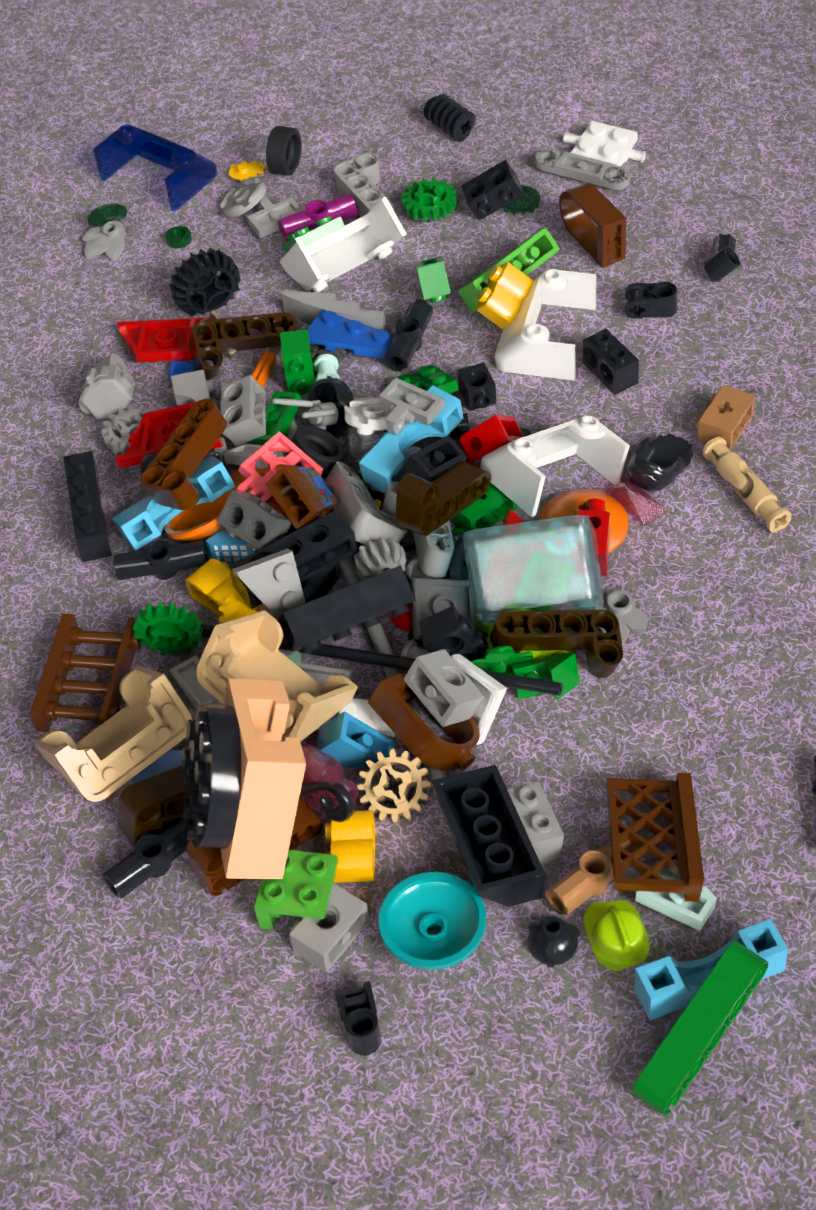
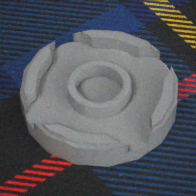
[220,177,266,218]

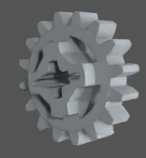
[101,405,154,455]

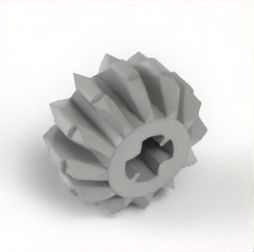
[354,537,407,581]

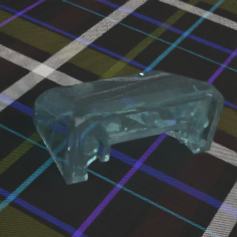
[463,515,604,624]

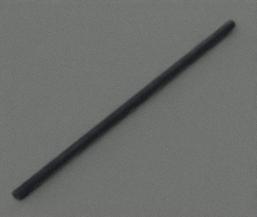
[149,624,563,696]

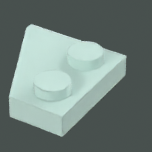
[635,848,717,931]

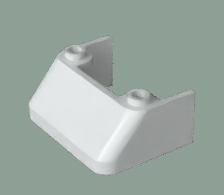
[280,197,406,293]
[495,269,596,380]
[480,416,630,517]

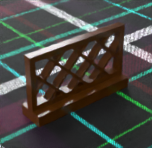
[606,772,704,902]

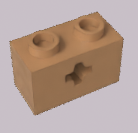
[695,385,756,451]

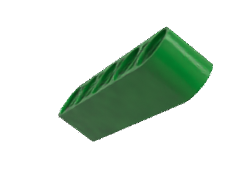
[632,941,769,1116]

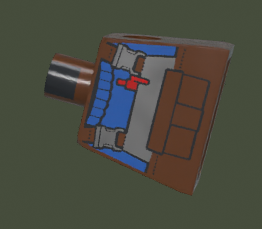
[265,465,337,530]

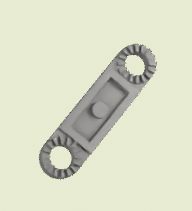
[535,148,630,190]

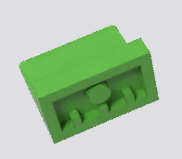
[254,850,339,930]

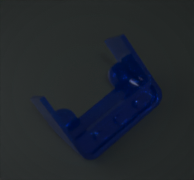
[93,124,218,212]

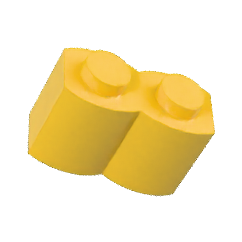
[476,262,533,329]
[185,558,241,617]
[324,810,375,883]

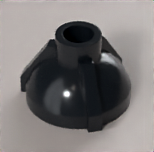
[528,916,580,968]

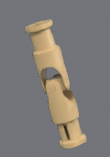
[703,437,792,532]

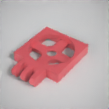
[236,431,323,510]

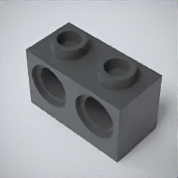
[217,489,292,552]

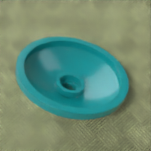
[379,872,487,970]

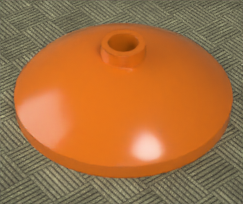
[164,483,240,541]
[538,489,628,558]

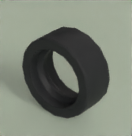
[266,126,302,176]
[287,425,345,478]

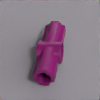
[278,195,358,241]

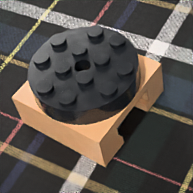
[181,678,306,879]

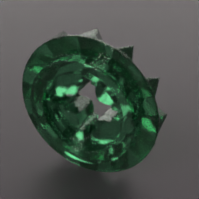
[503,185,540,216]
[87,203,128,227]

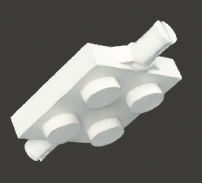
[563,121,646,167]

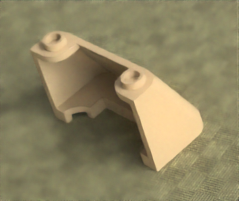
[196,611,358,742]
[34,665,193,802]

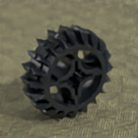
[169,248,241,317]

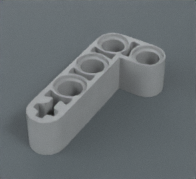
[334,153,395,217]
[324,461,408,545]
[381,481,454,578]

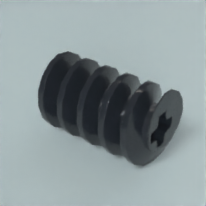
[423,94,475,142]

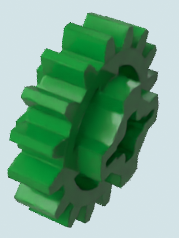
[402,178,457,222]
[133,602,203,655]

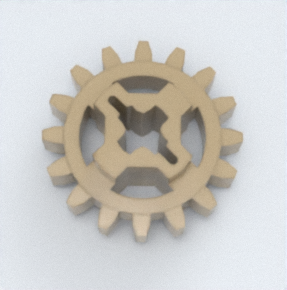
[357,749,432,824]

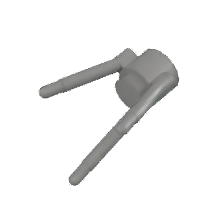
[272,398,338,440]

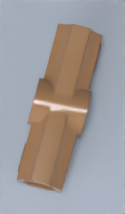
[545,833,639,916]

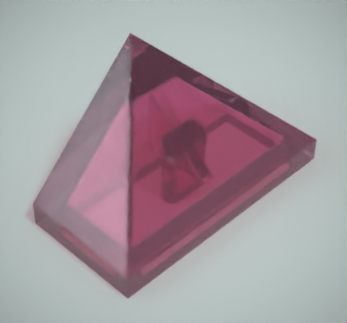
[606,476,667,527]

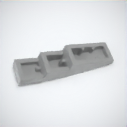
[282,291,387,331]

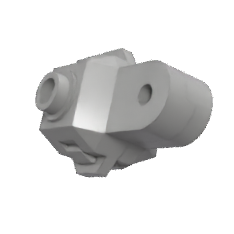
[78,353,135,420]

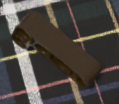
[189,312,297,380]
[396,461,491,537]
[490,610,623,678]
[118,765,187,848]

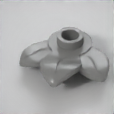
[82,220,125,261]
[589,591,648,643]

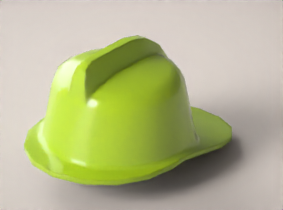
[583,900,650,971]

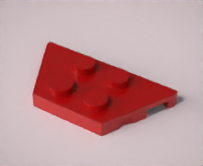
[117,317,212,363]
[115,401,223,468]

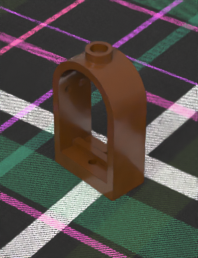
[559,183,626,268]
[368,670,480,771]

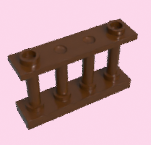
[30,614,142,732]

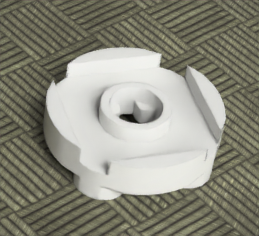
[344,397,389,435]

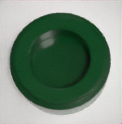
[165,226,192,248]

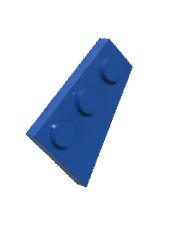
[308,309,395,359]

